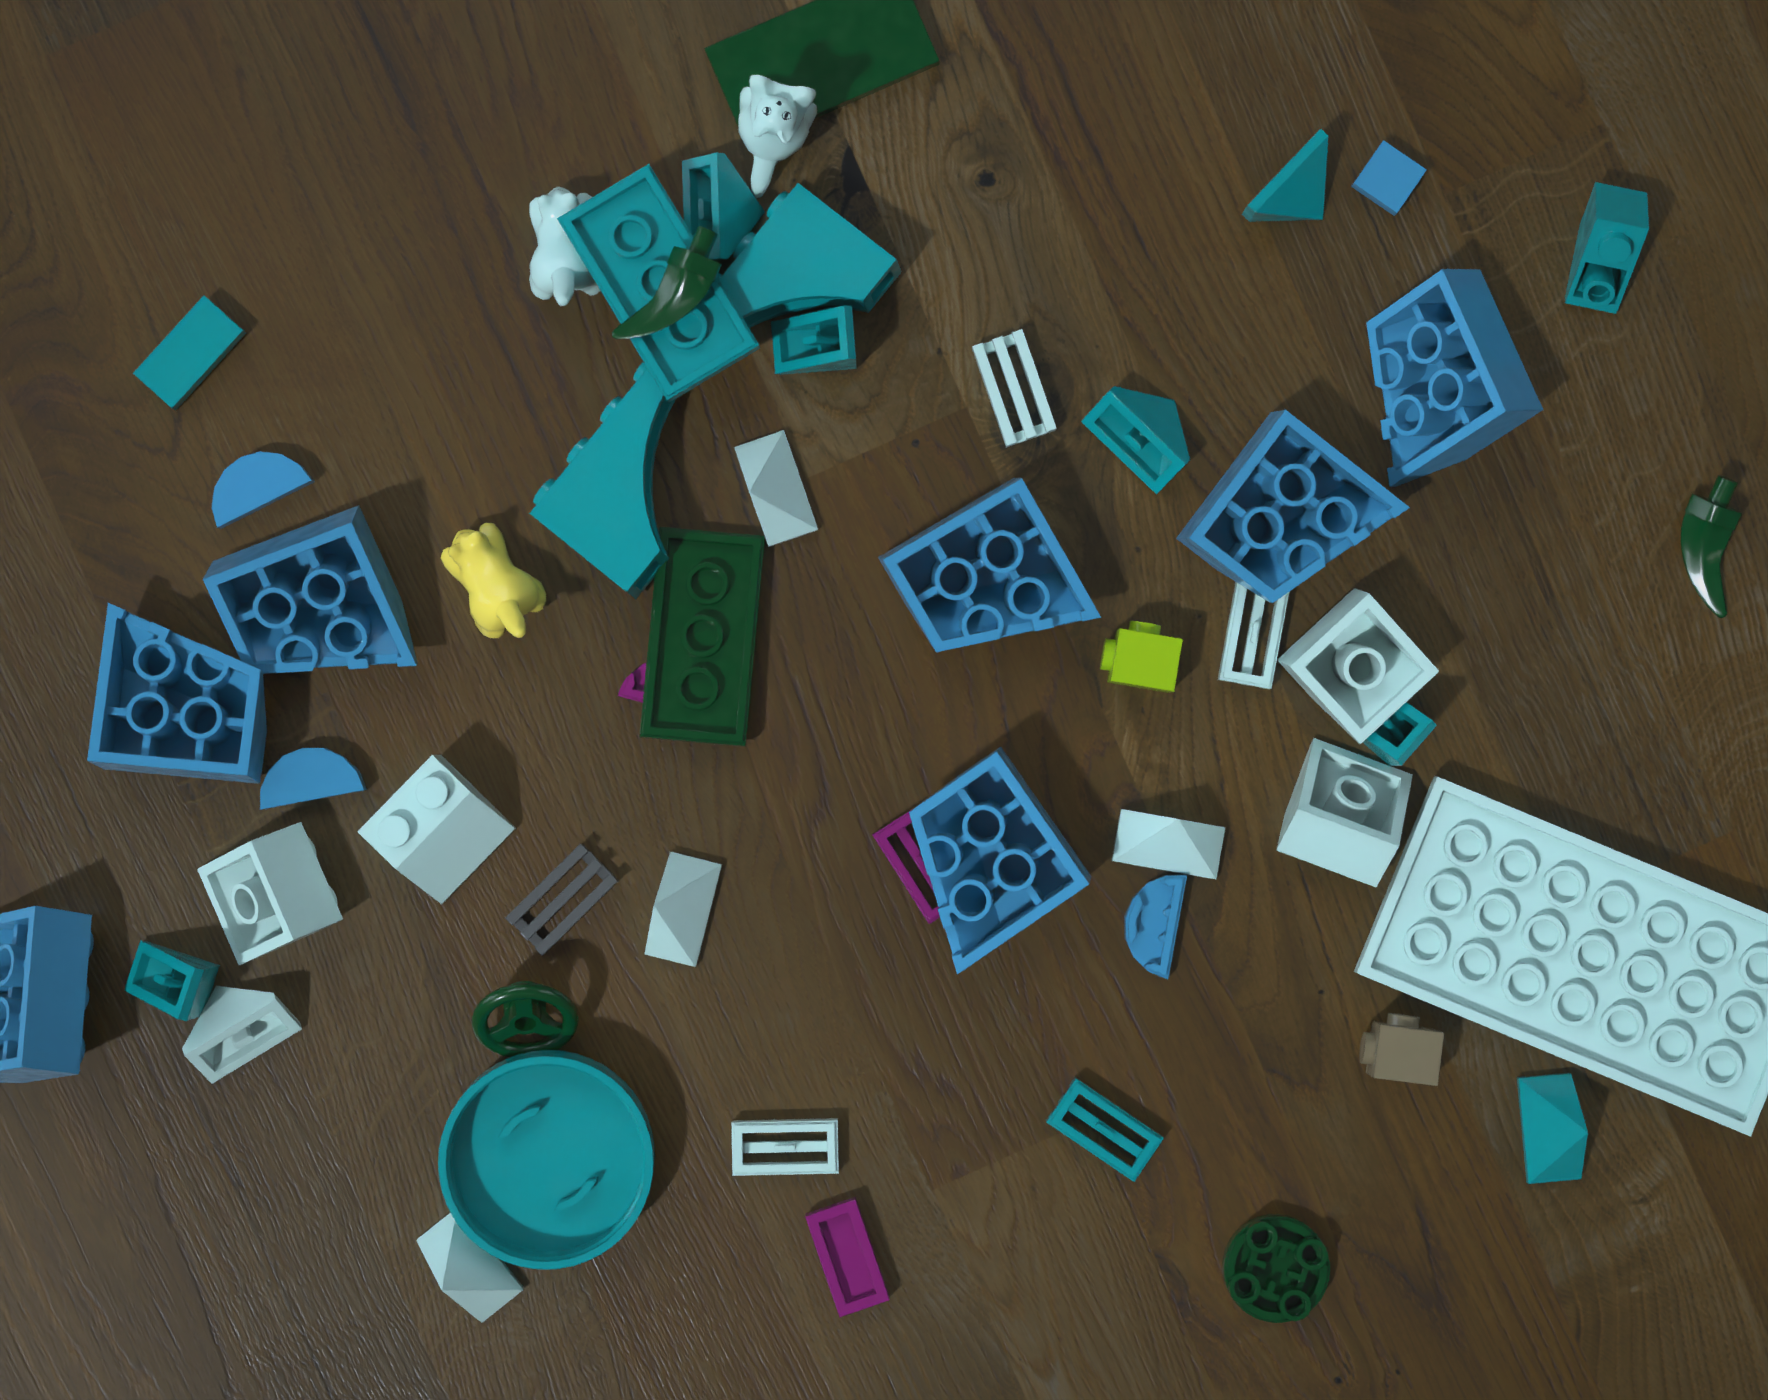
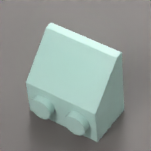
[1277,588,1439,744]
[1276,738,1413,887]
[357,755,516,904]
[197,822,343,965]

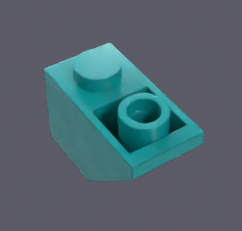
[1565,182,1649,314]

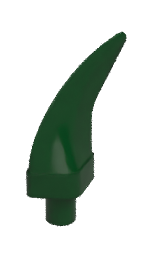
[612,226,721,339]
[1681,475,1742,618]

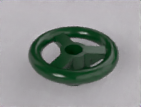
[472,981,579,1057]

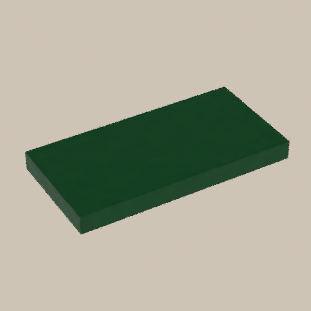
[704,0,940,126]
[639,527,765,747]

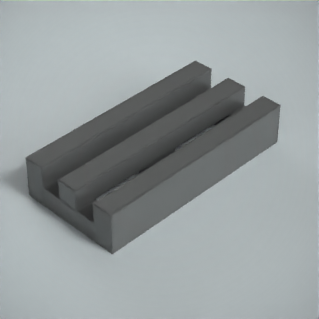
[505,843,619,956]

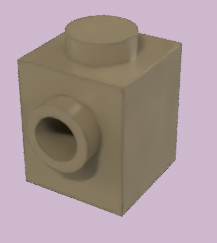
[1359,1013,1444,1086]

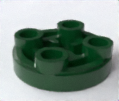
[1222,1214,1330,1323]

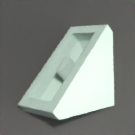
[734,430,818,547]
[1112,809,1225,879]
[645,852,722,967]
[182,986,302,1084]
[416,1213,524,1323]

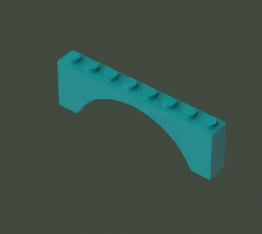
[529,183,902,599]

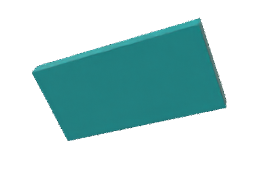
[557,164,760,403]

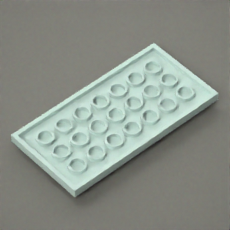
[1354,776,1768,1136]

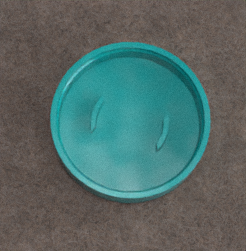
[438,1050,655,1270]

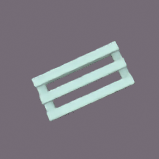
[972,329,1057,448]
[1218,582,1289,690]
[731,1118,839,1176]

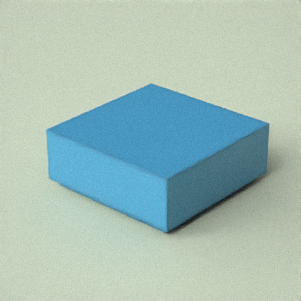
[1351,140,1427,216]

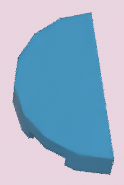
[212,451,315,529]
[260,748,367,810]
[1124,875,1187,979]

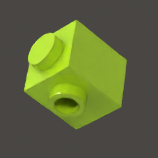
[1100,621,1183,693]

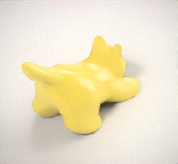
[440,522,546,638]

